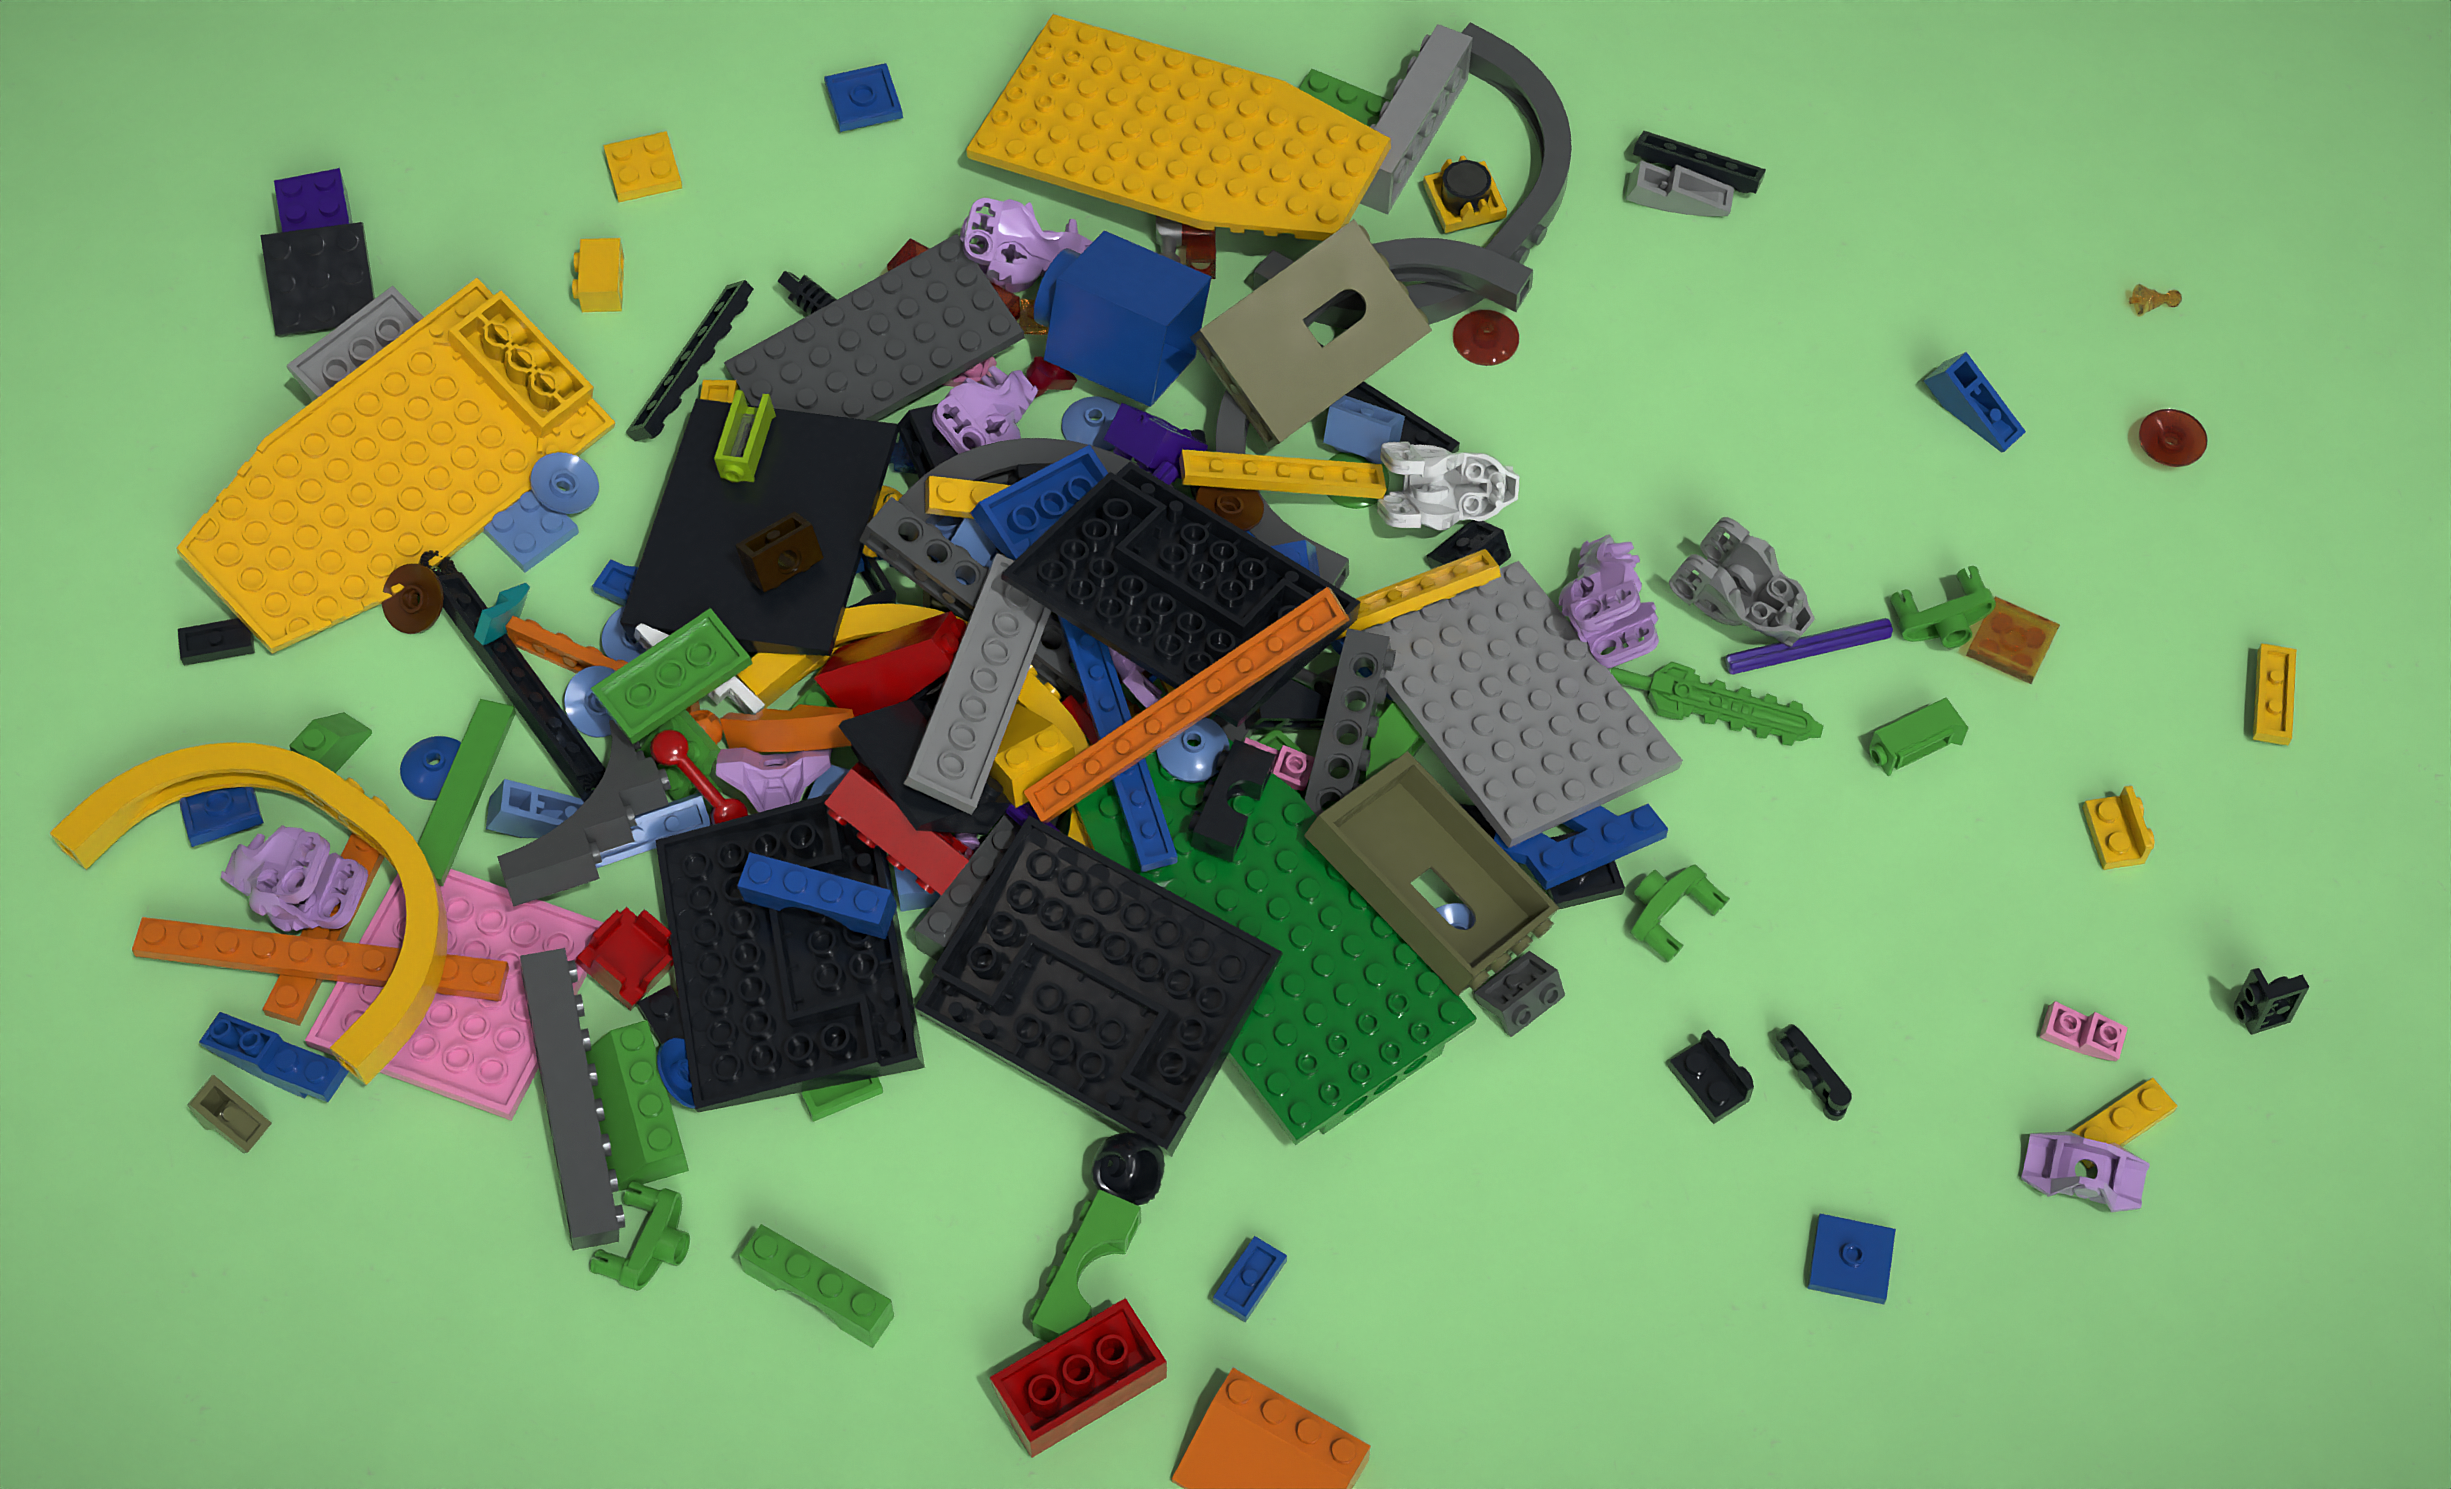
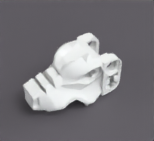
[1377,442,1520,531]

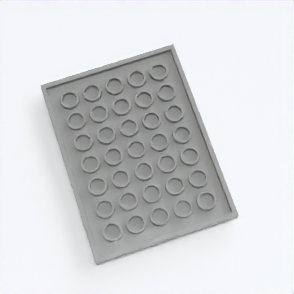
[1361,561,1683,848]

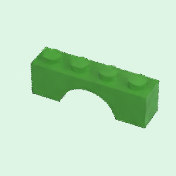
[1029,1189,1141,1343]
[739,1224,894,1348]

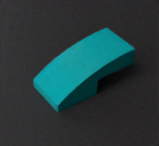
[474,583,530,645]

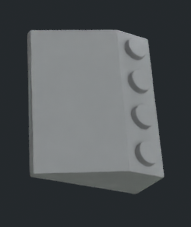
[287,286,424,401]

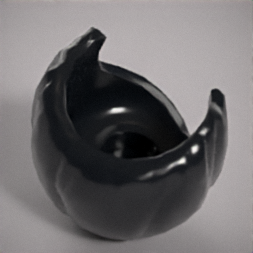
[1091,1132,1165,1206]

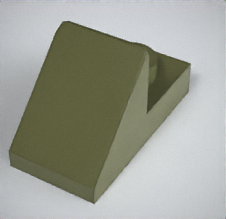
[187,1075,272,1153]

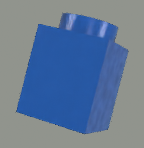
[1034,230,1212,407]

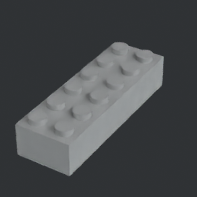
[1360,24,1473,215]

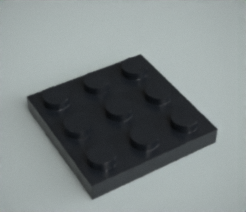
[260,222,375,336]

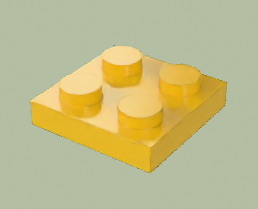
[603,131,682,202]

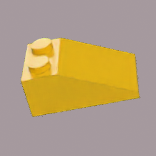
[989,704,1075,808]

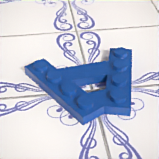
[1494,804,1668,890]

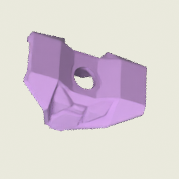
[715,748,832,812]
[2021,1131,2150,1213]

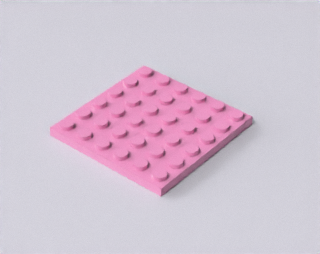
[305,869,603,1121]

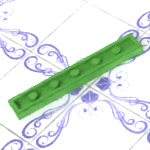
[418,699,516,886]

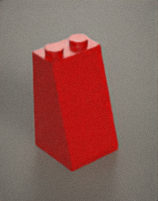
[814,611,967,717]

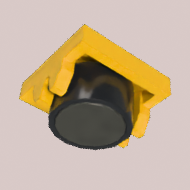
[1423,155,1507,233]

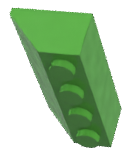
[585,1020,689,1192]

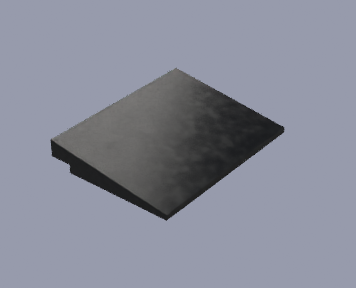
[620,399,899,656]
[1001,462,1361,727]
[656,793,925,1112]
[914,815,1283,1157]

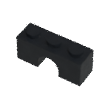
[1188,739,1276,863]

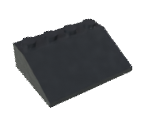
[839,699,1012,835]

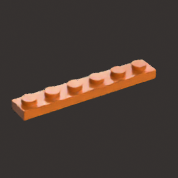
[506,616,700,713]
[263,832,384,1026]

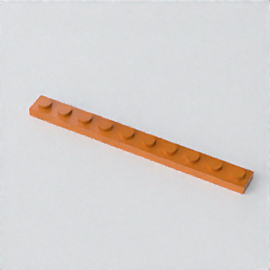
[1023,587,1350,824]
[132,917,509,1001]

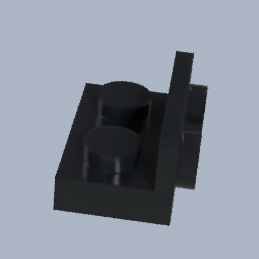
[1427,520,1511,568]
[2234,968,2309,1035]
[1668,1030,1754,1124]

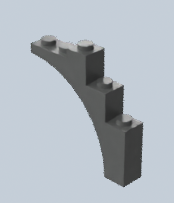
[497,720,671,907]

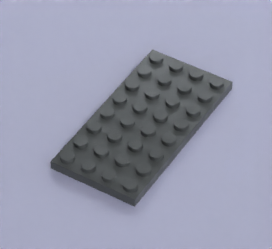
[724,234,1025,421]

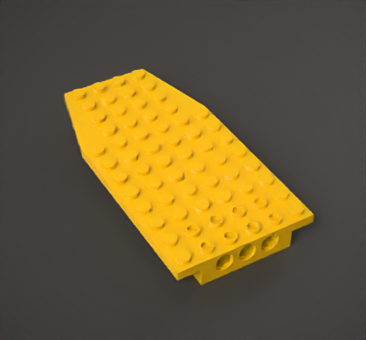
[966,14,1391,241]
[176,278,615,654]

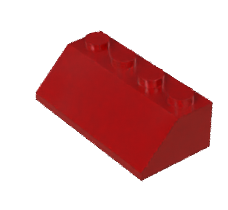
[824,761,974,895]
[989,1298,1167,1458]

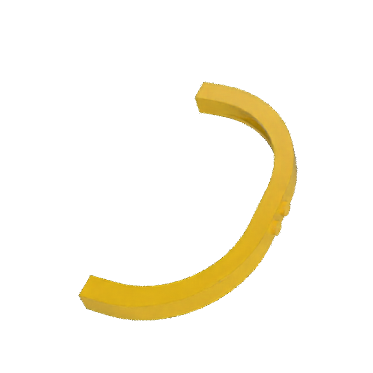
[736,604,1091,848]
[50,742,448,1085]

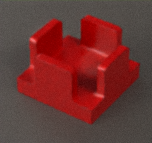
[575,907,674,1011]

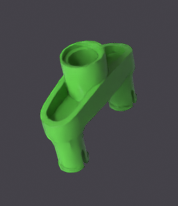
[1890,566,1996,648]
[1630,864,1730,963]
[590,1181,690,1291]

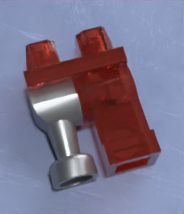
[1156,216,1216,279]

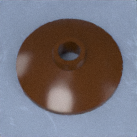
[1196,486,1264,531]
[382,564,444,634]

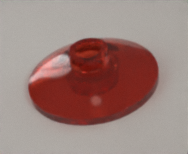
[1453,310,1519,366]
[2139,409,2208,467]

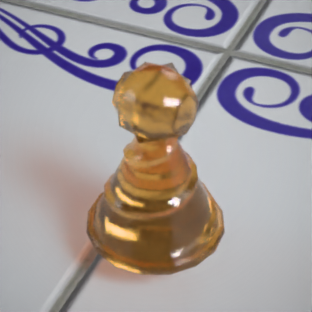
[2129,284,2182,317]

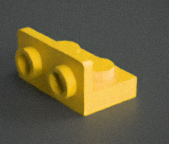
[2082,785,2155,870]

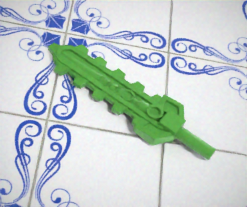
[1610,661,1824,746]

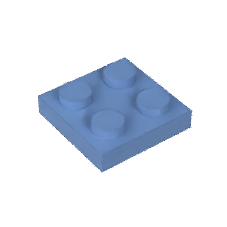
[483,490,579,573]

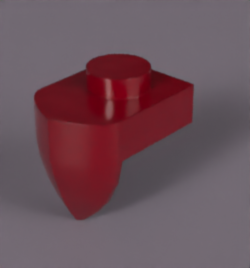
[1025,356,1077,398]

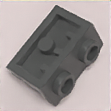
[1474,951,1565,1037]

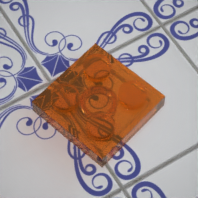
[1966,596,2060,684]

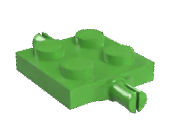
[640,709,722,800]

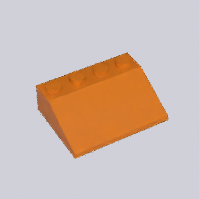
[1172,1368,1371,1489]

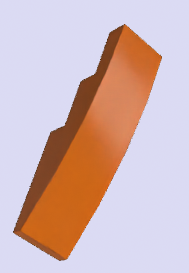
[720,704,854,752]

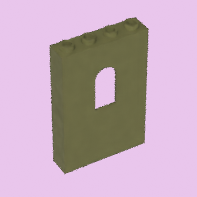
[1190,219,1432,449]
[1304,751,1559,996]

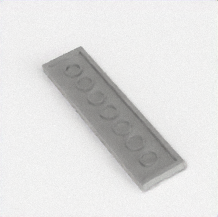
[904,553,1051,815]

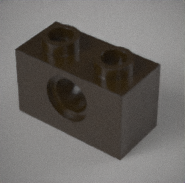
[735,511,824,592]

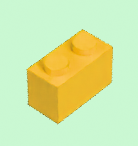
[572,238,625,312]

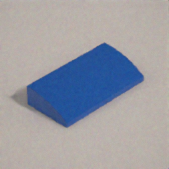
[971,444,1108,561]

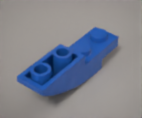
[199,1012,349,1103]

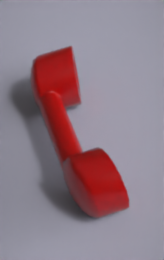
[650,729,748,825]

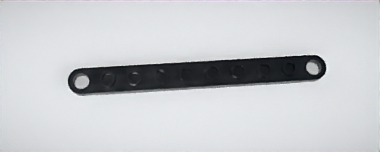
[418,550,606,802]

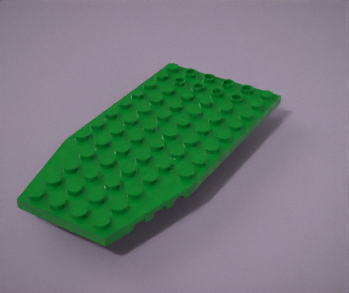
[1073,738,1477,1145]

